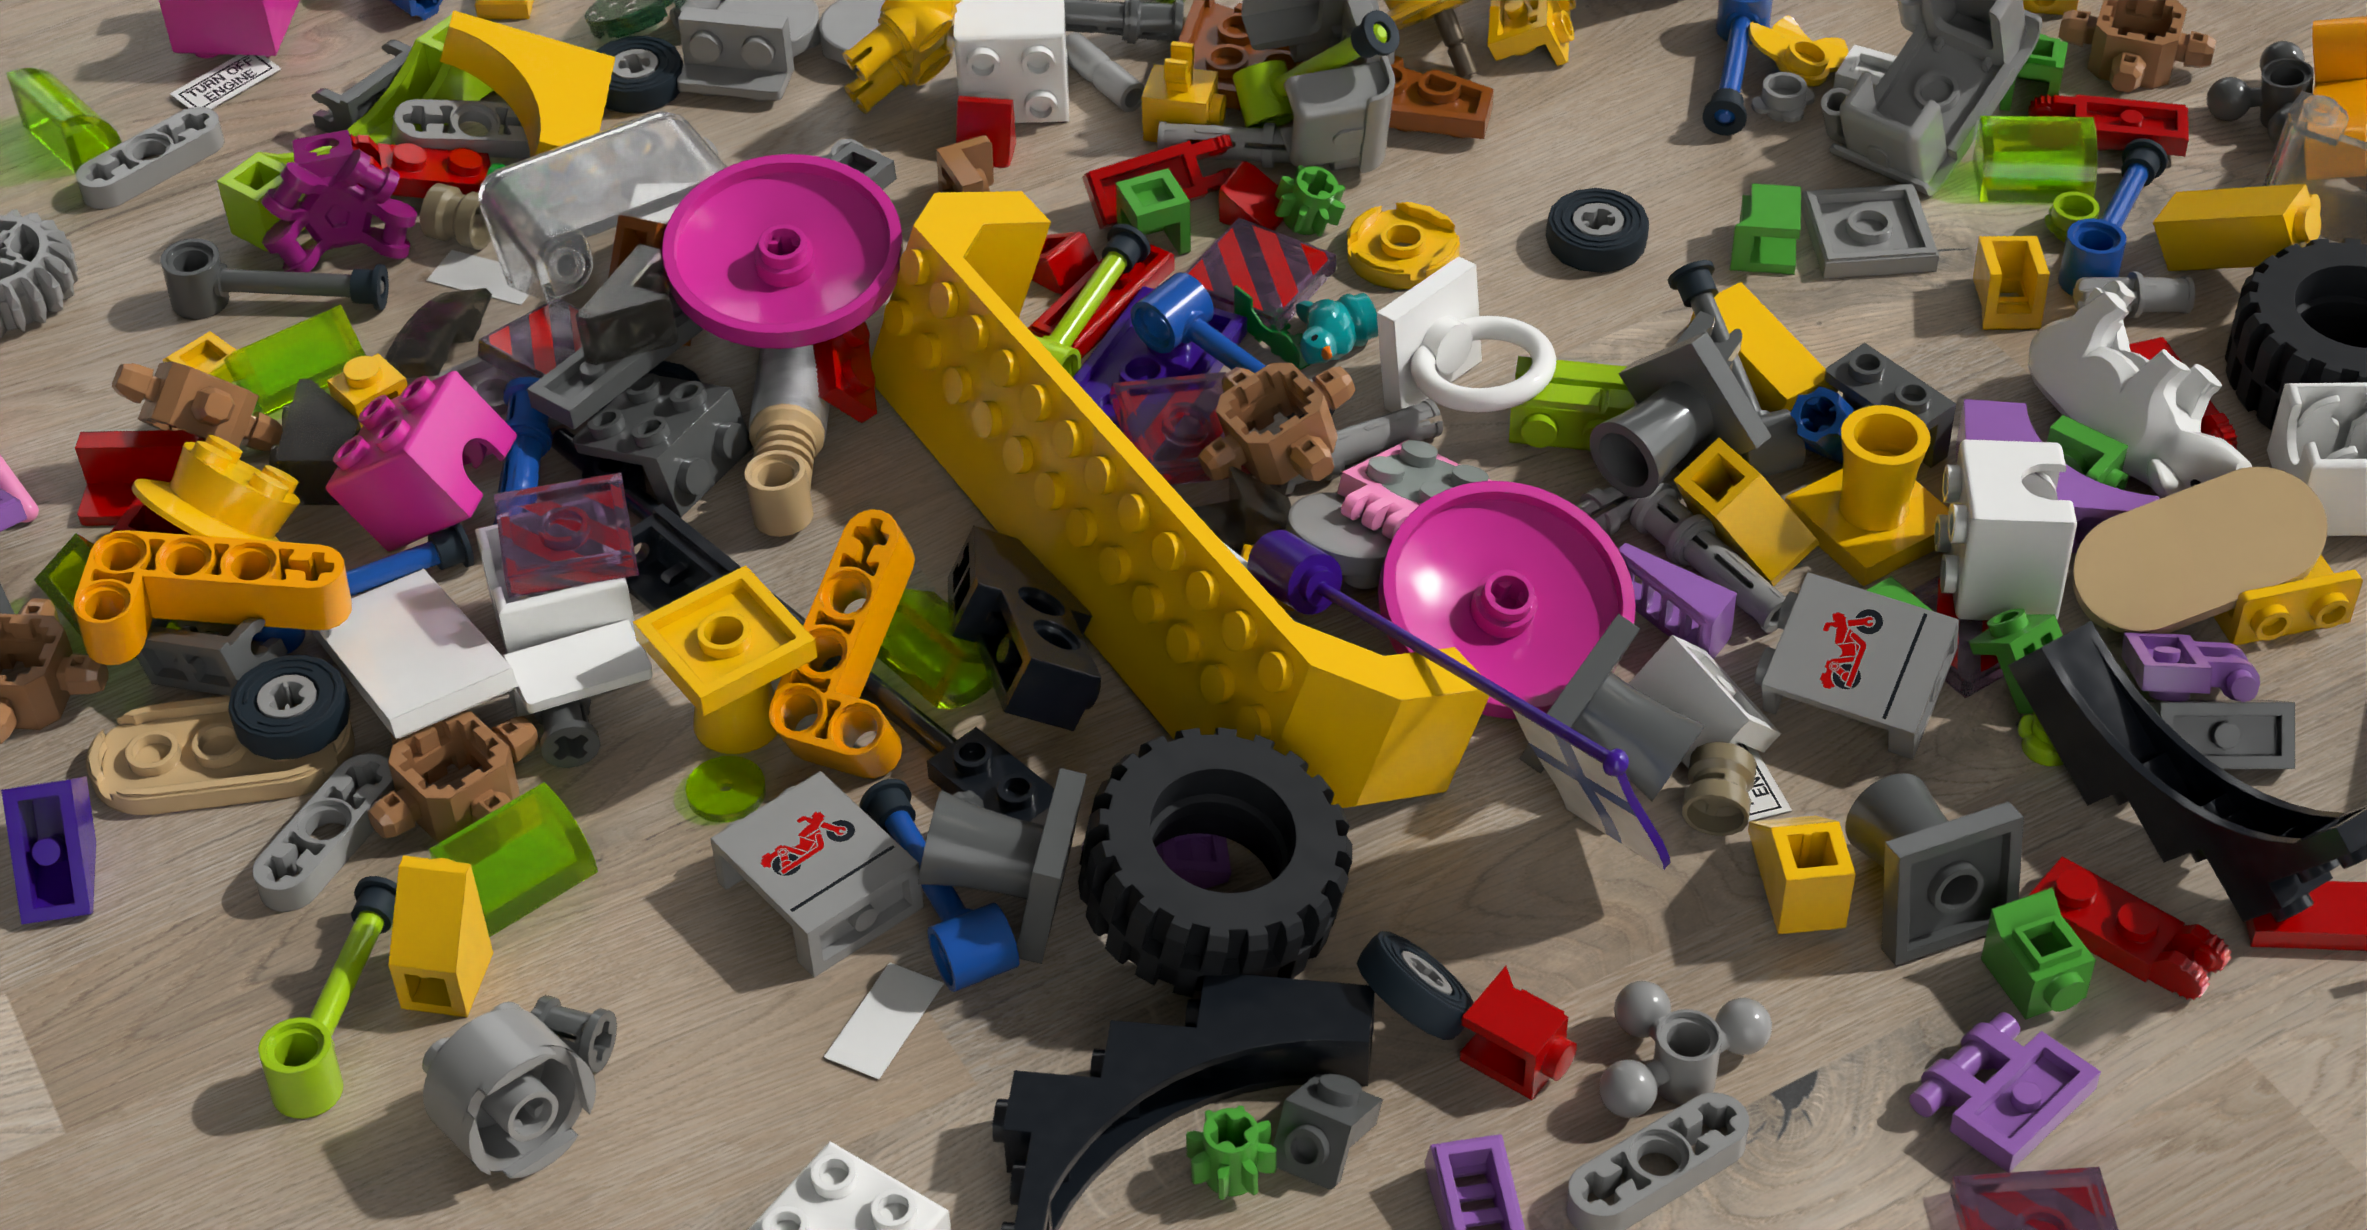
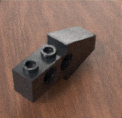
[948,525,1102,731]

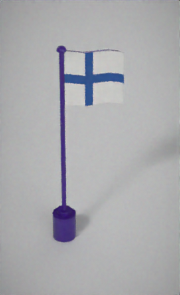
[1247,530,1671,870]

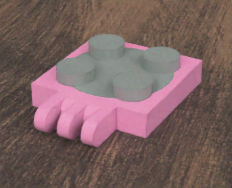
[1337,440,1493,540]

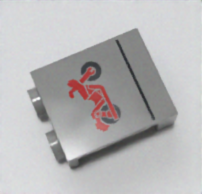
[1755,572,1959,760]
[710,771,924,977]

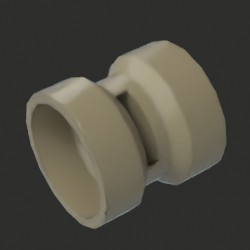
[420,183,499,250]
[1682,742,1757,836]

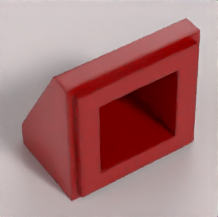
[956,96,1016,168]
[1219,161,1283,233]
[1032,231,1099,295]

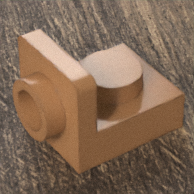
[936,136,994,193]

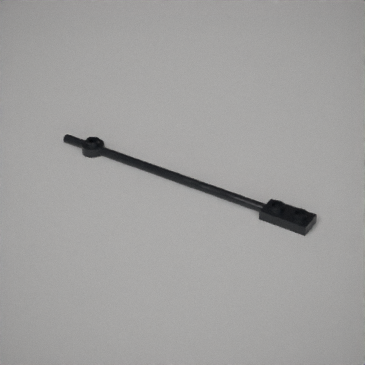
[551,428,1055,825]

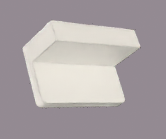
[504,619,653,717]
[1628,635,1781,769]

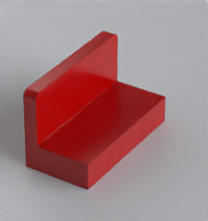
[75,430,205,526]

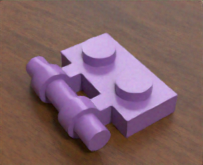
[2122,632,2260,702]
[1909,1012,2101,1173]

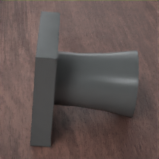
[1590,331,1772,498]
[1519,613,1705,802]
[918,768,1087,964]
[1845,773,2024,966]

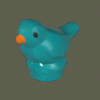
[1296,293,1378,364]

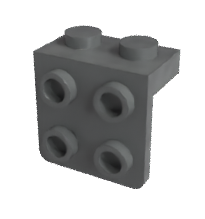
[573,373,753,518]

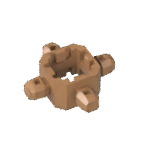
[2058,0,2217,92]
[111,362,283,451]
[1198,363,1356,485]
[0,598,109,744]
[367,711,539,843]

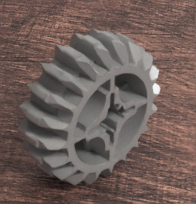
[0,209,78,338]

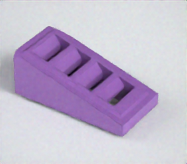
[1619,543,1737,659]
[1424,1134,1525,1230]

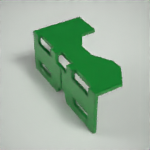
[1234,285,1311,370]

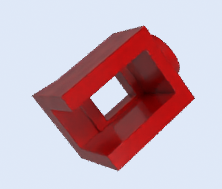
[1460,966,1577,1100]

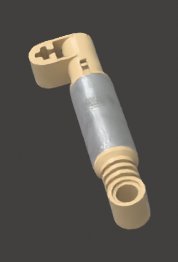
[744,345,830,537]

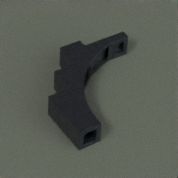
[2008,621,2367,923]
[992,974,1375,1230]

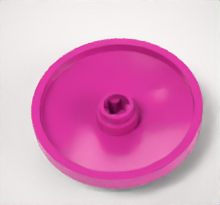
[662,154,903,349]
[1378,481,1636,719]

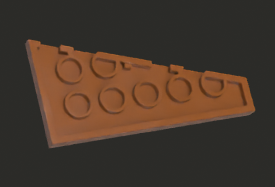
[1178,0,1494,139]

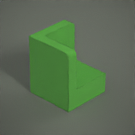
[1116,168,1191,255]

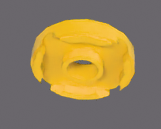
[1347,202,1460,290]

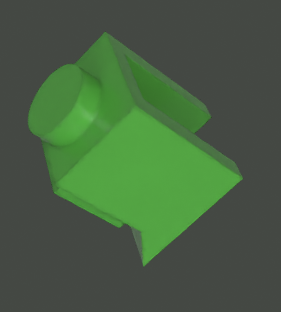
[1999,34,2068,111]
[1730,183,1801,275]
[1981,887,2096,1020]

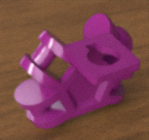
[261,130,417,273]

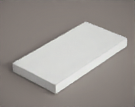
[312,569,518,739]

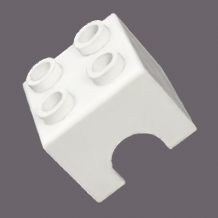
[954,0,1069,123]
[2267,382,2367,537]
[1934,439,2077,620]
[475,502,634,654]
[748,1141,951,1230]

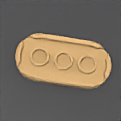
[2072,467,2327,634]
[86,695,355,815]

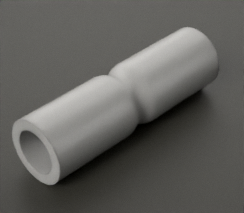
[1066,32,1145,112]

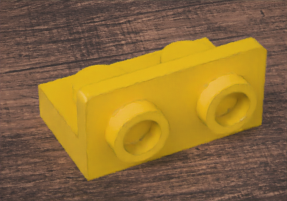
[1487,0,1576,66]
[2213,554,2363,646]

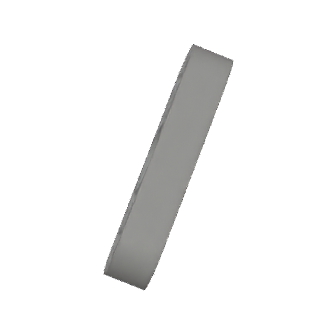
[391,99,530,158]
[76,107,224,209]
[253,753,396,912]
[1566,1092,1749,1230]

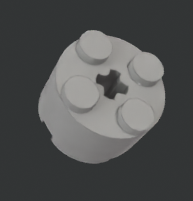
[422,1002,596,1178]

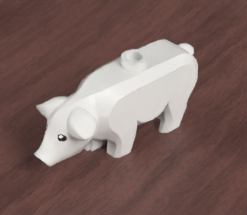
[2028,280,2252,498]

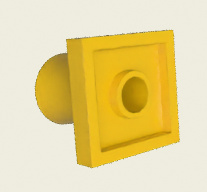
[1785,405,1949,587]
[633,565,818,754]

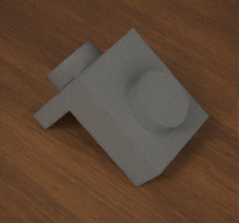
[1273,1073,1383,1189]

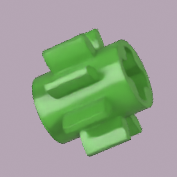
[1275,165,1346,237]
[1186,1105,1277,1200]

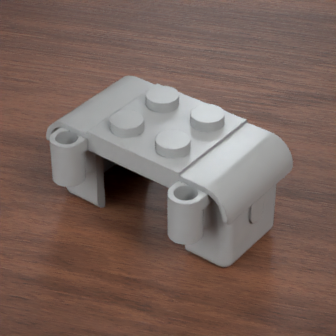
[1241,0,1395,173]
[1821,0,2042,196]

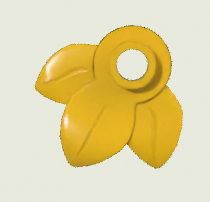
[1748,15,1849,87]

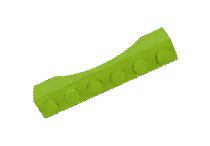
[217,14,493,252]

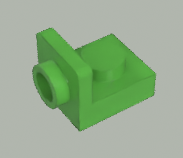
[2047,415,2128,490]
[1968,609,2063,714]

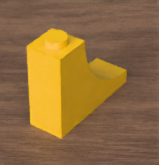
[440,10,615,186]

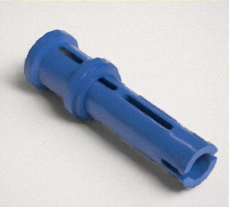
[493,377,553,525]

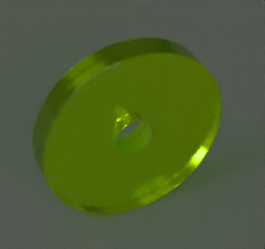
[686,756,766,823]

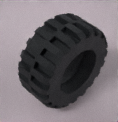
[2225,238,2367,431]
[1078,728,1353,998]

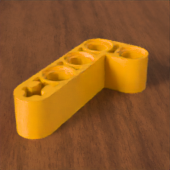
[2305,16,2367,180]
[768,509,915,779]
[74,530,352,665]

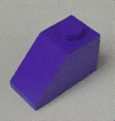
[1,776,96,925]

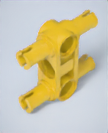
[842,0,962,114]

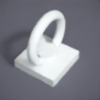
[1377,256,1556,413]

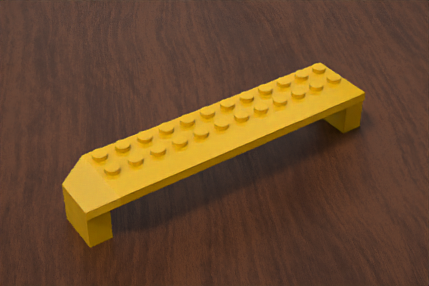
[871,191,1490,808]

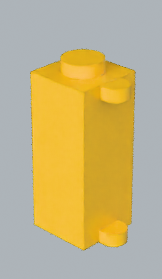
[2153,184,2321,271]
[1689,282,1839,412]

